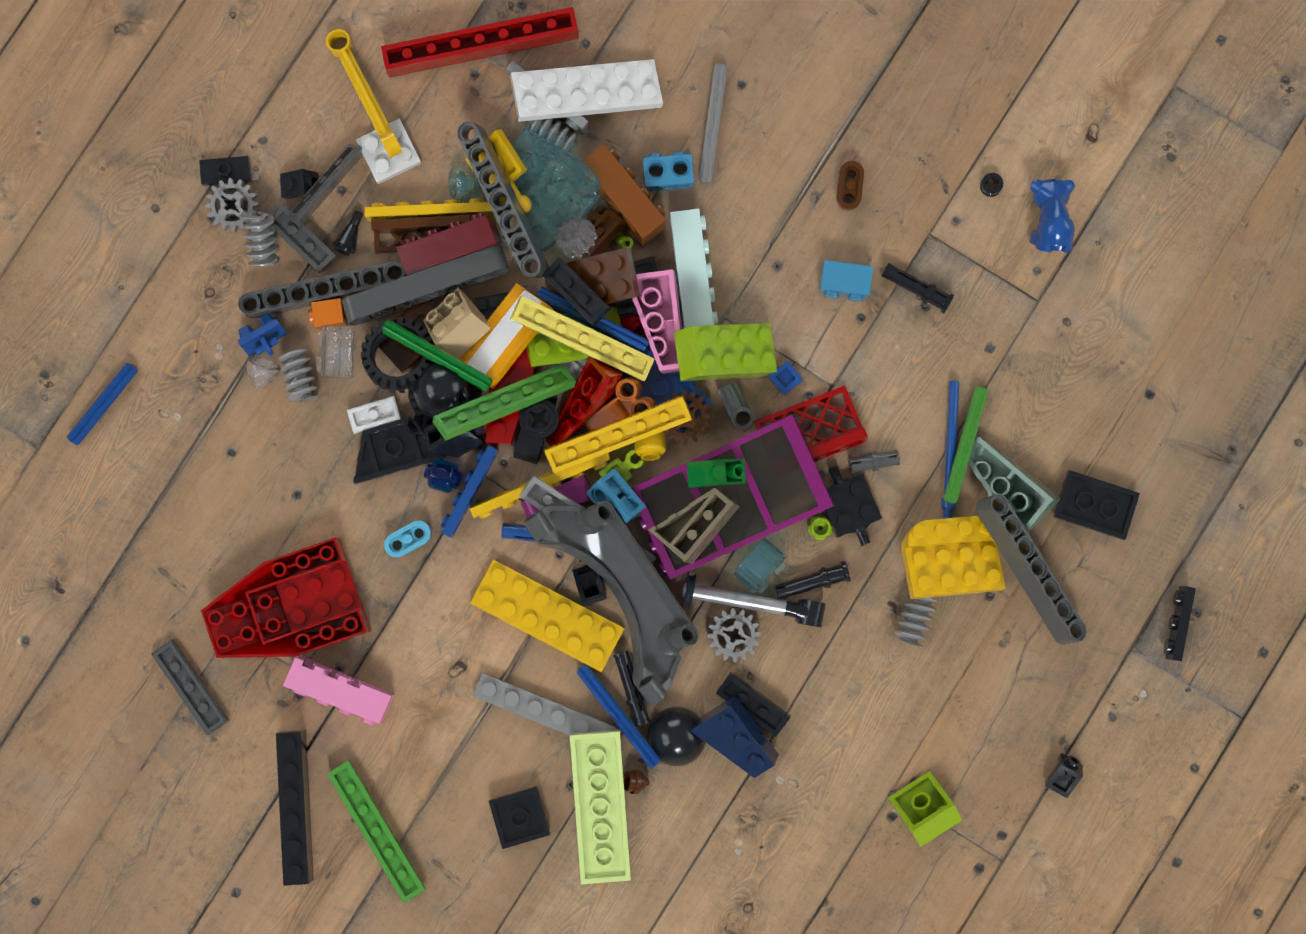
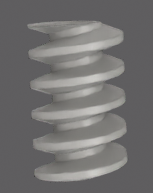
[524,118,578,162]
[242,212,278,266]
[278,349,319,403]
[894,594,939,648]

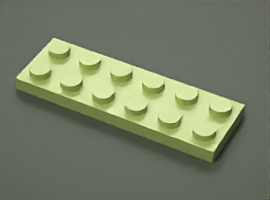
[570,730,631,884]

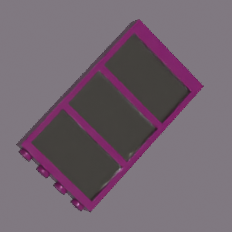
[631,415,835,579]

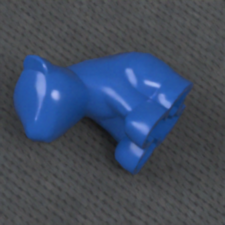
[1029,179,1075,253]

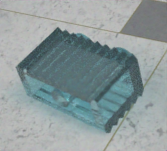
[732,537,787,594]

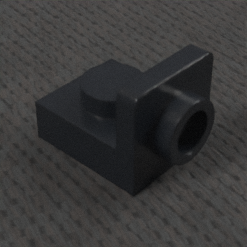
[1045,753,1083,798]

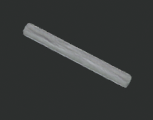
[699,64,727,183]

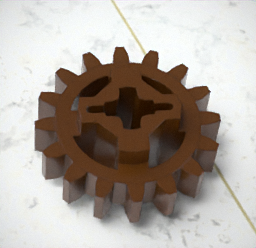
[664,390,712,444]

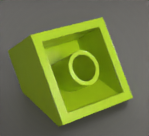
[888,771,962,847]

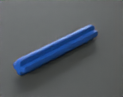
[67,363,138,445]

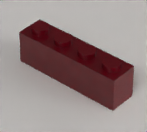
[396,212,502,276]

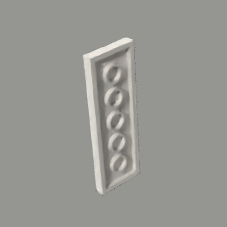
[510,59,663,122]

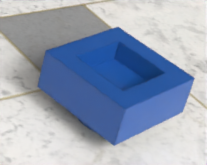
[768,361,803,396]

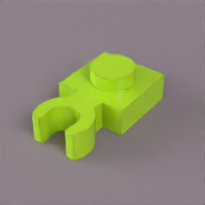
[598,450,644,482]

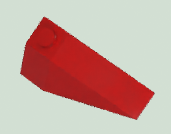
[545,356,623,447]

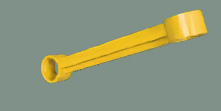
[326,29,403,159]

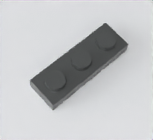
[271,205,337,274]

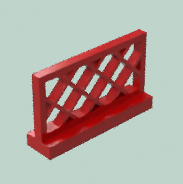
[754,386,868,477]

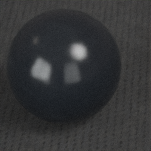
[413,362,473,418]
[647,707,706,767]

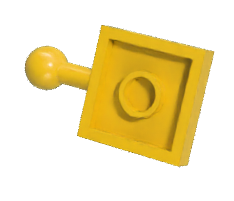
[465,129,532,214]

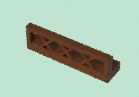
[371,215,471,254]

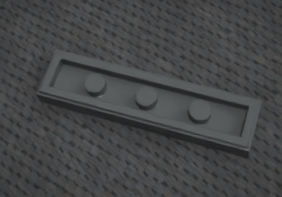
[151,640,229,736]

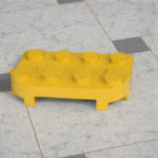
[901,516,1006,599]

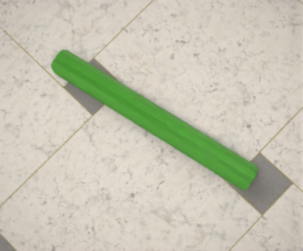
[943,387,988,504]

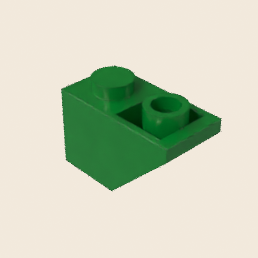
[687,458,746,488]

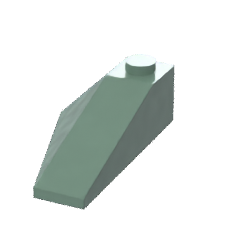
[968,436,1060,532]

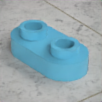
[384,521,432,558]

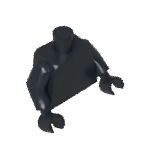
[407,387,484,457]

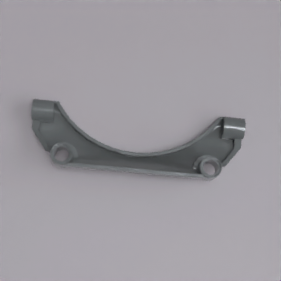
[523,501,699,706]

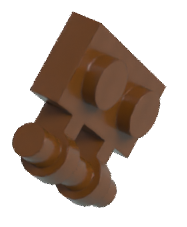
[567,204,627,257]

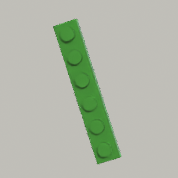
[433,364,576,441]
[327,760,426,903]

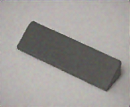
[288,144,362,227]

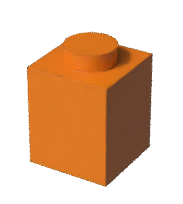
[308,298,347,330]

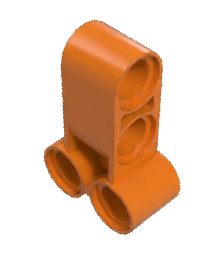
[583,376,656,432]

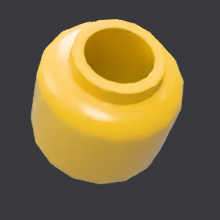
[634,431,666,461]

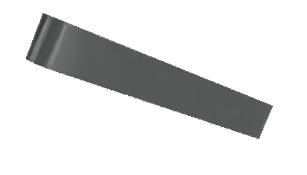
[457,121,549,278]
[342,245,510,326]
[238,261,408,318]
[976,494,1087,645]

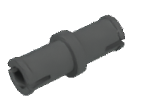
[848,450,900,474]

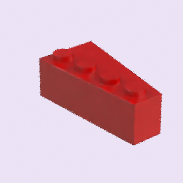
[485,348,537,446]

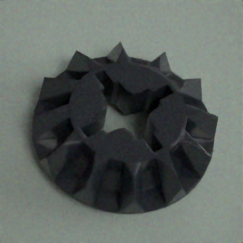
[519,399,559,438]

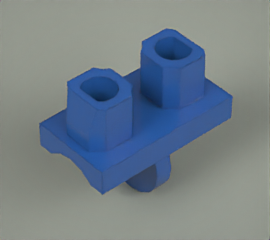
[237,313,287,356]

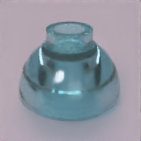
[448,167,479,201]

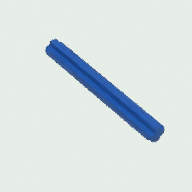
[536,287,649,353]
[577,664,661,768]

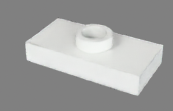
[347,396,401,434]

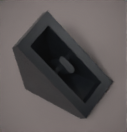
[572,565,607,607]

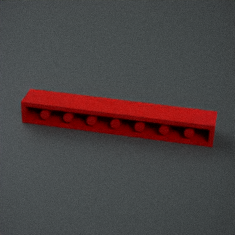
[381,7,579,78]

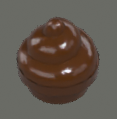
[623,769,650,794]

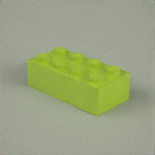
[674,323,777,381]

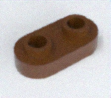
[836,161,864,211]

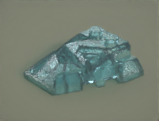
[512,129,600,251]

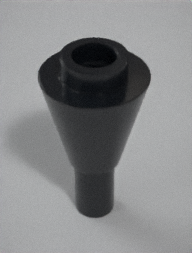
[333,210,363,256]

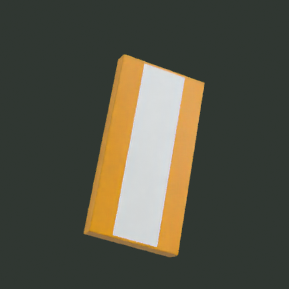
[458,283,554,389]

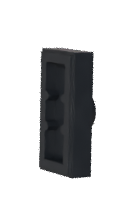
[199,156,251,186]

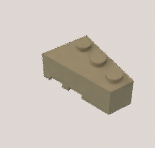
[648,488,740,564]

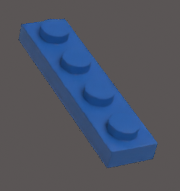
[440,445,499,538]

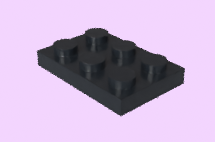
[1053,470,1140,540]

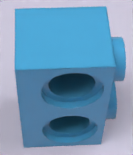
[643,151,694,192]
[586,468,646,525]

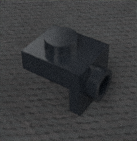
[280,169,319,199]

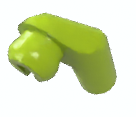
[614,227,633,248]

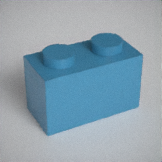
[819,260,873,302]

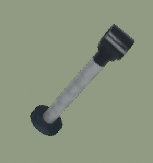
[682,572,826,628]

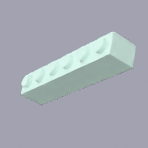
[670,209,718,329]

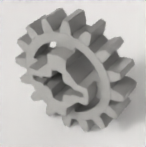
[205,178,260,232]
[707,608,761,662]

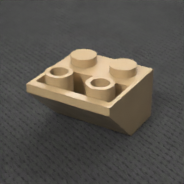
[423,287,491,359]

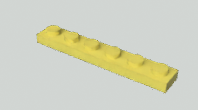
[510,296,655,381]

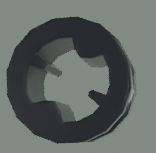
[980,173,1004,197]

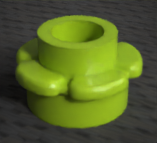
[808,516,832,540]

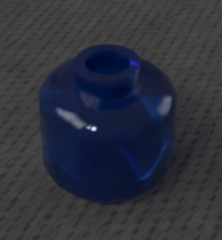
[424,458,462,493]

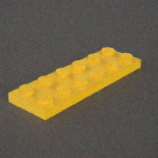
[470,560,624,672]

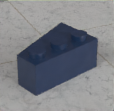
[691,695,779,778]

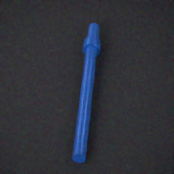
[941,381,959,519]

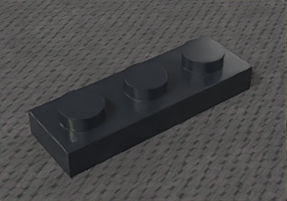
[543,257,611,326]
[1164,586,1196,662]
[716,672,791,737]

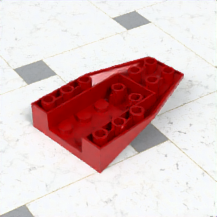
[201,537,371,658]

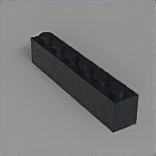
[276,730,314,886]

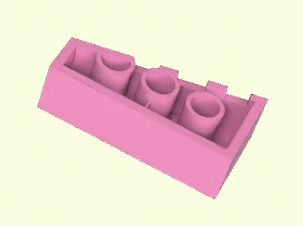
[632,269,682,374]
[283,656,394,726]

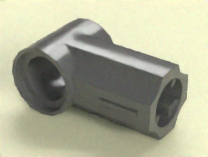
[717,382,754,432]

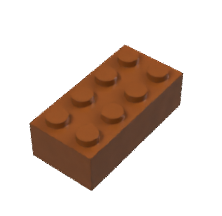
[581,144,667,248]

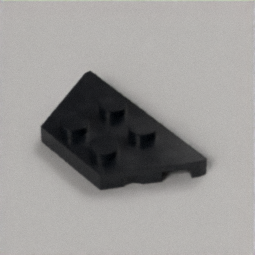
[353,417,447,485]

